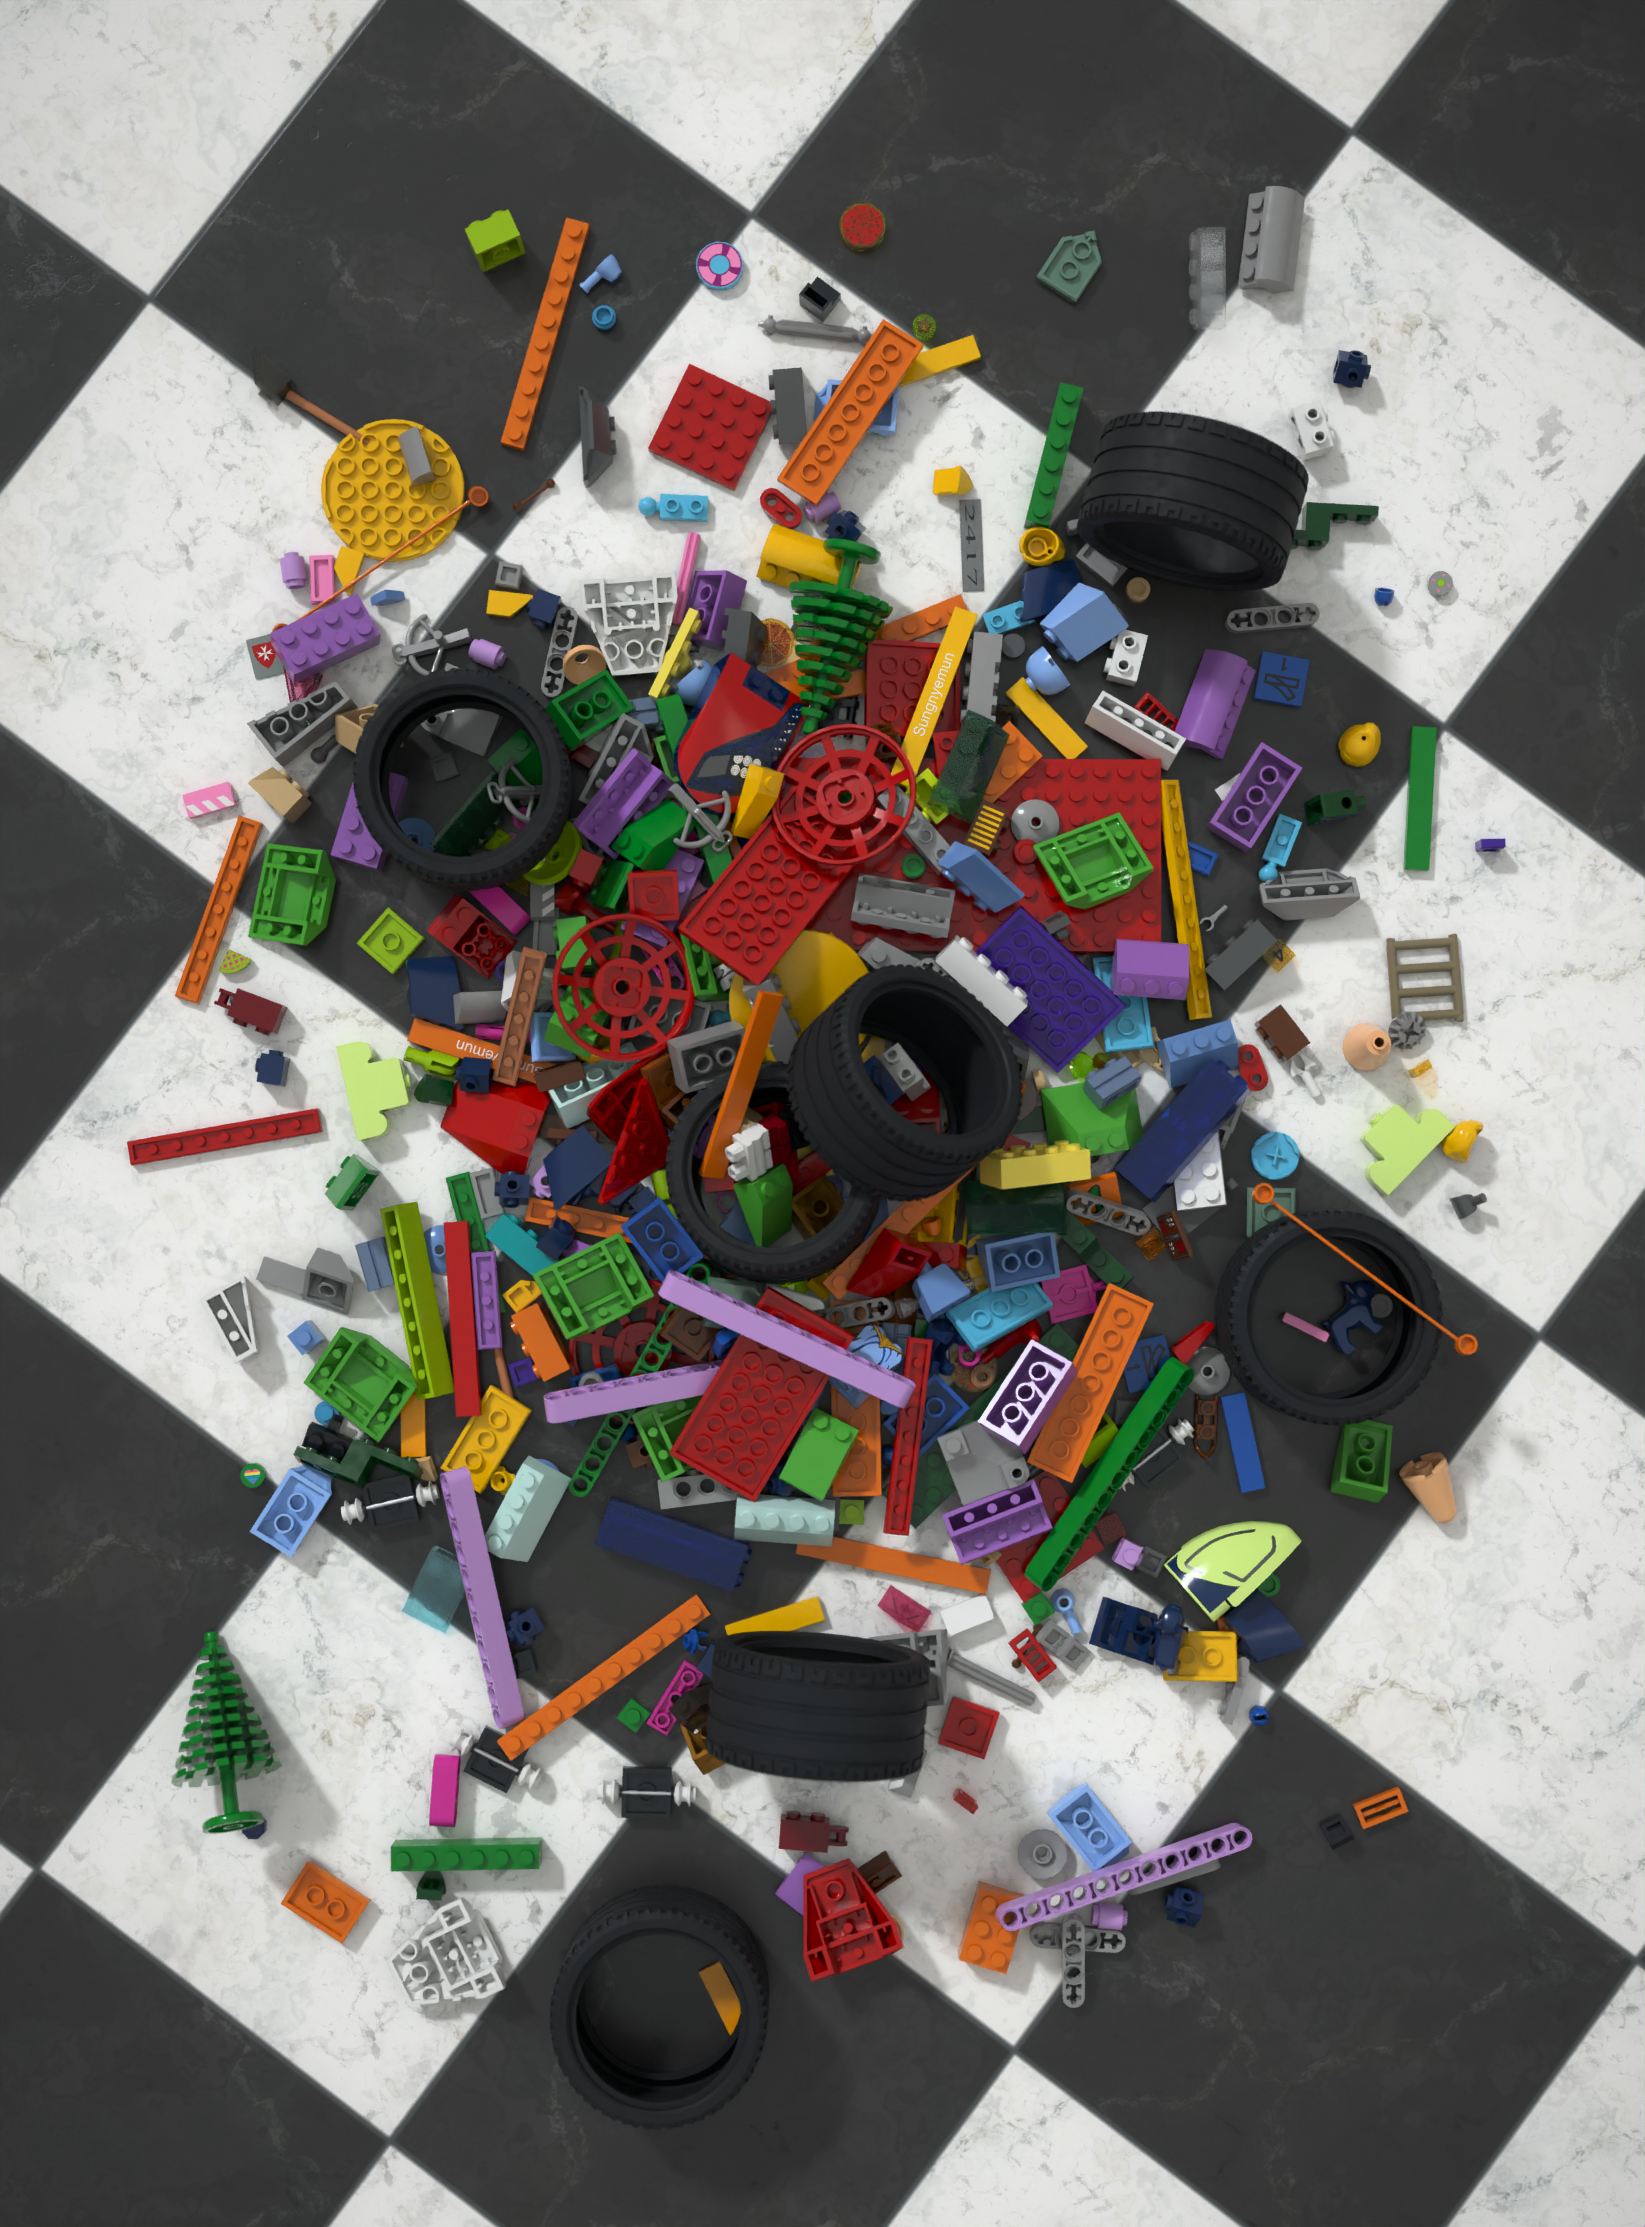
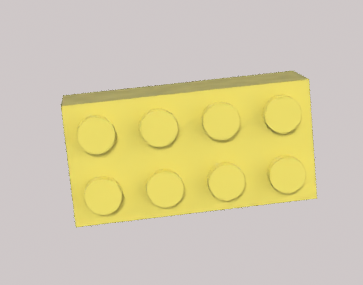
[979,1140,1091,1189]

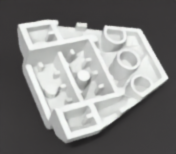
[579,572,678,676]
[387,1897,506,2006]

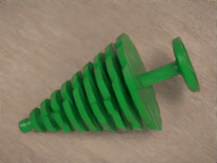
[789,538,893,735]
[171,1631,282,1834]

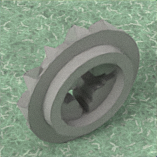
[1388,1012,1427,1050]

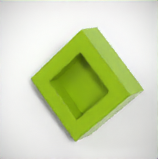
[839,1499,864,1525]

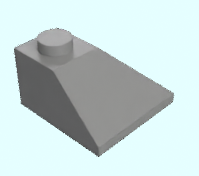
[302,1247,354,1315]

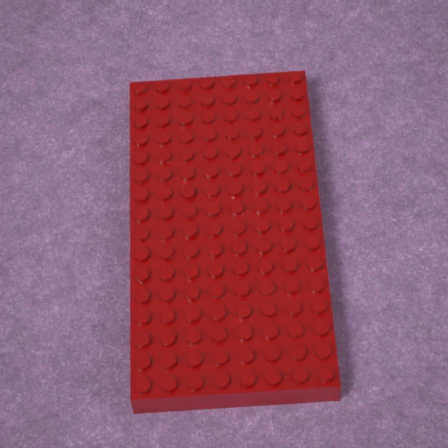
[775,758,1161,955]

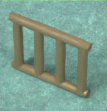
[1386,934,1464,1022]

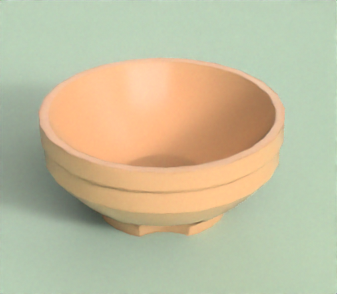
[563,645,607,685]

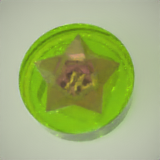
[912,314,936,340]

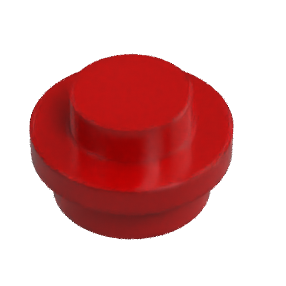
[1014,839,1037,863]

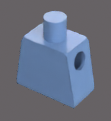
[912,1261,971,1322]

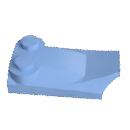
[814,380,899,436]
[250,1465,332,1557]
[1048,1782,1132,1871]

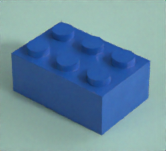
[620,1196,704,1283]
[883,1373,970,1458]

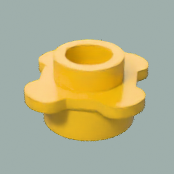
[490,1466,516,1495]

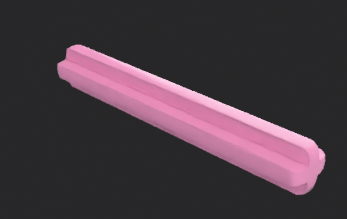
[672,532,701,626]

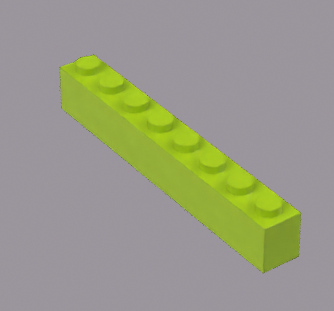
[380,1202,454,1400]

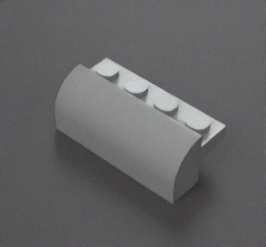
[1238,186,1305,294]
[851,873,955,938]

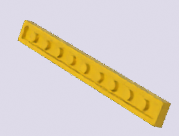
[1161,780,1212,1020]

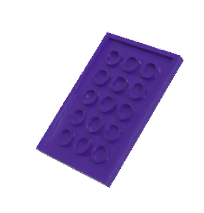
[975,905,1126,1073]

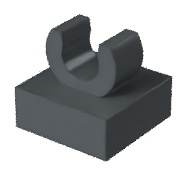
[1040,910,1071,941]

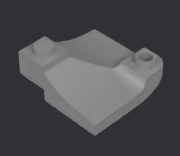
[421,663,503,758]
[936,1419,1029,1506]
[869,1629,949,1707]

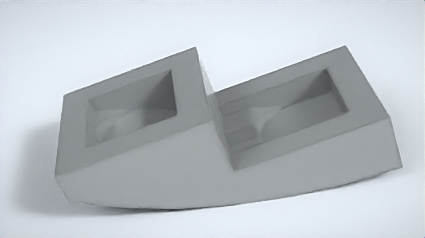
[1035,1619,1091,1670]

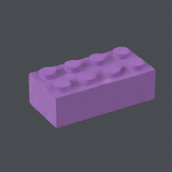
[271,593,381,684]
[1206,742,1302,853]
[331,772,409,873]
[621,849,705,951]
[978,1339,1078,1454]

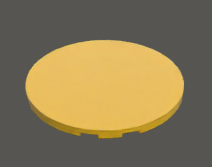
[321,419,465,562]
[729,930,869,1064]

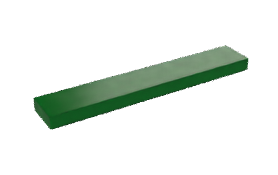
[1403,726,1437,871]
[446,1172,507,1313]

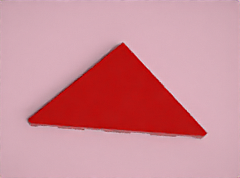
[598,1078,670,1206]

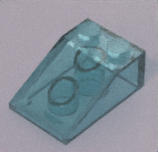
[402,1545,466,1633]

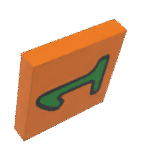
[1068,1172,1124,1226]

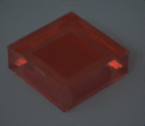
[1095,1512,1127,1545]
[952,1788,978,1814]

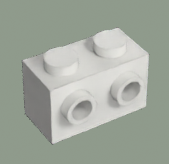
[1288,400,1335,461]
[1103,630,1148,687]

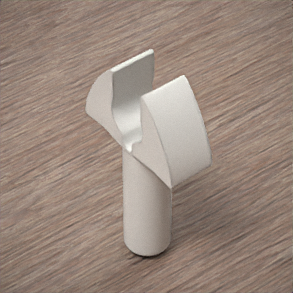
[1289,1054,1321,1098]

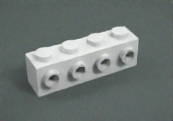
[1085,691,1186,771]
[935,935,1028,1026]

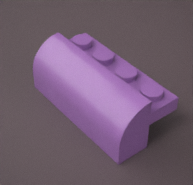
[1175,649,1256,759]
[572,748,674,860]
[942,1479,1053,1565]

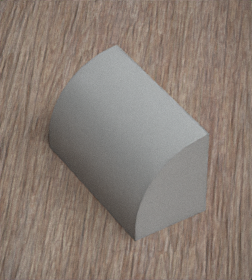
[398,426,435,487]
[453,991,507,1024]

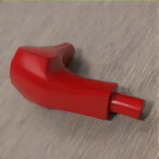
[554,882,617,933]
[980,1319,1043,1365]

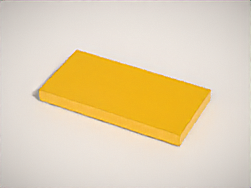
[441,1385,533,1494]

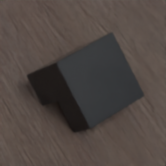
[799,276,841,322]

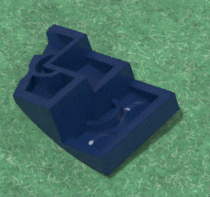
[1020,559,1082,622]
[405,956,463,1031]
[543,1125,612,1212]
[1223,1588,1305,1664]
[1089,1597,1158,1666]

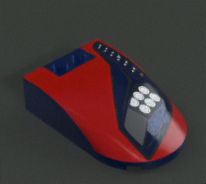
[674,652,810,816]

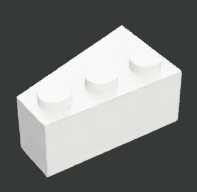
[200,1275,259,1364]

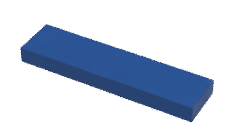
[1220,1392,1265,1493]

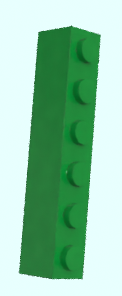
[1024,382,1083,529]
[391,1837,542,1872]

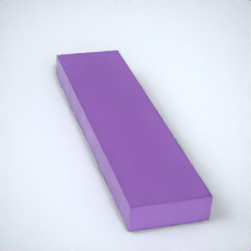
[471,1251,503,1350]

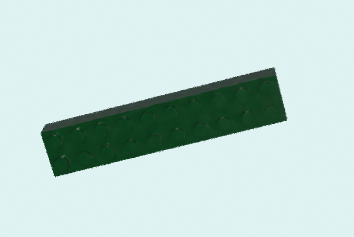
[882,1323,1080,1529]

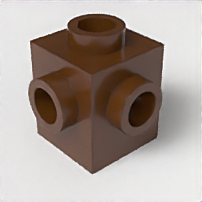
[865,722,901,761]
[625,1434,654,1469]

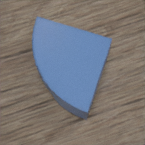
[370,590,405,606]

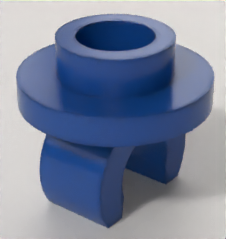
[683,1629,708,1654]

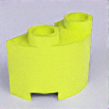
[905,768,959,824]

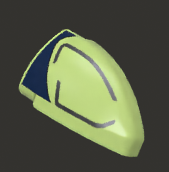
[1164,1521,1301,1622]

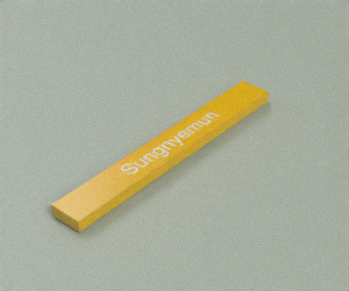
[891,606,978,788]

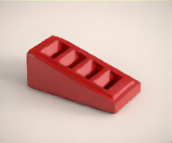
[1133,691,1178,732]
[1169,1320,1215,1364]
[1008,1628,1057,1683]

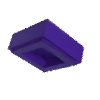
[1475,839,1506,852]
[508,1357,539,1388]

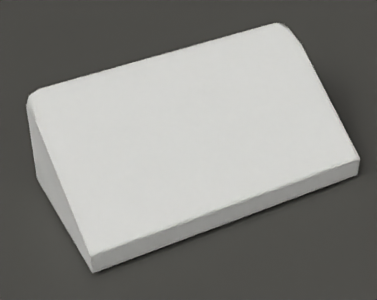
[940,1594,995,1636]

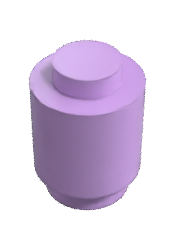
[804,492,841,524]
[280,552,307,589]
[468,639,506,669]
[1091,1903,1127,1930]

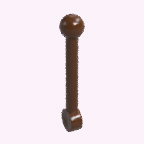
[513,479,555,513]
[1012,1623,1043,1669]

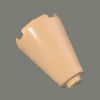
[1343,1023,1391,1071]
[1399,1452,1457,1523]

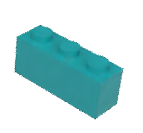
[485,1213,561,1275]

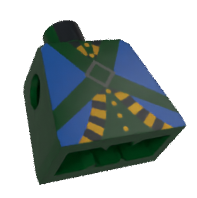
[1304,790,1366,826]

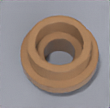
[971,1364,995,1389]

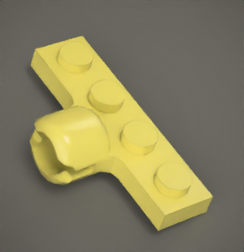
[648,608,702,702]

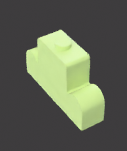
[336,1041,412,1142]
[1360,1104,1455,1196]

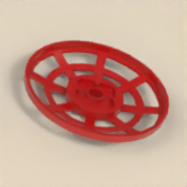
[772,724,917,866]
[552,914,695,1061]
[569,1280,715,1424]

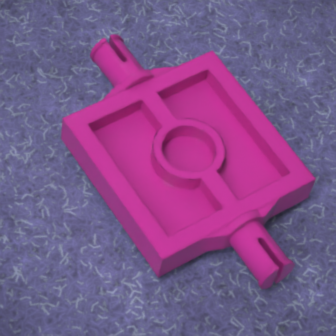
[1040,1264,1107,1324]

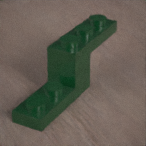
[1291,502,1379,550]
[1028,1188,1134,1289]
[293,1438,423,1489]

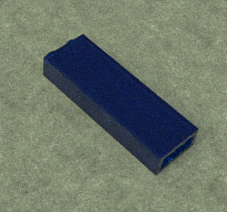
[1114,1058,1251,1203]
[594,1496,752,1592]

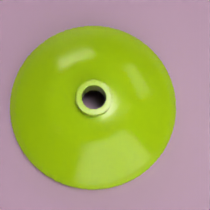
[523,820,582,886]

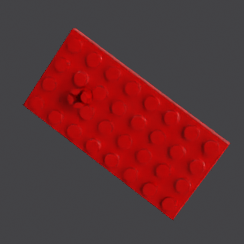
[678,785,873,986]
[669,1286,854,1502]

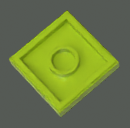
[357,907,425,975]

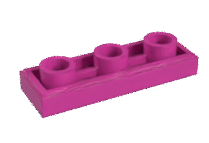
[646,1659,705,1736]

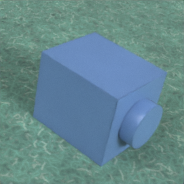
[287,1320,326,1355]

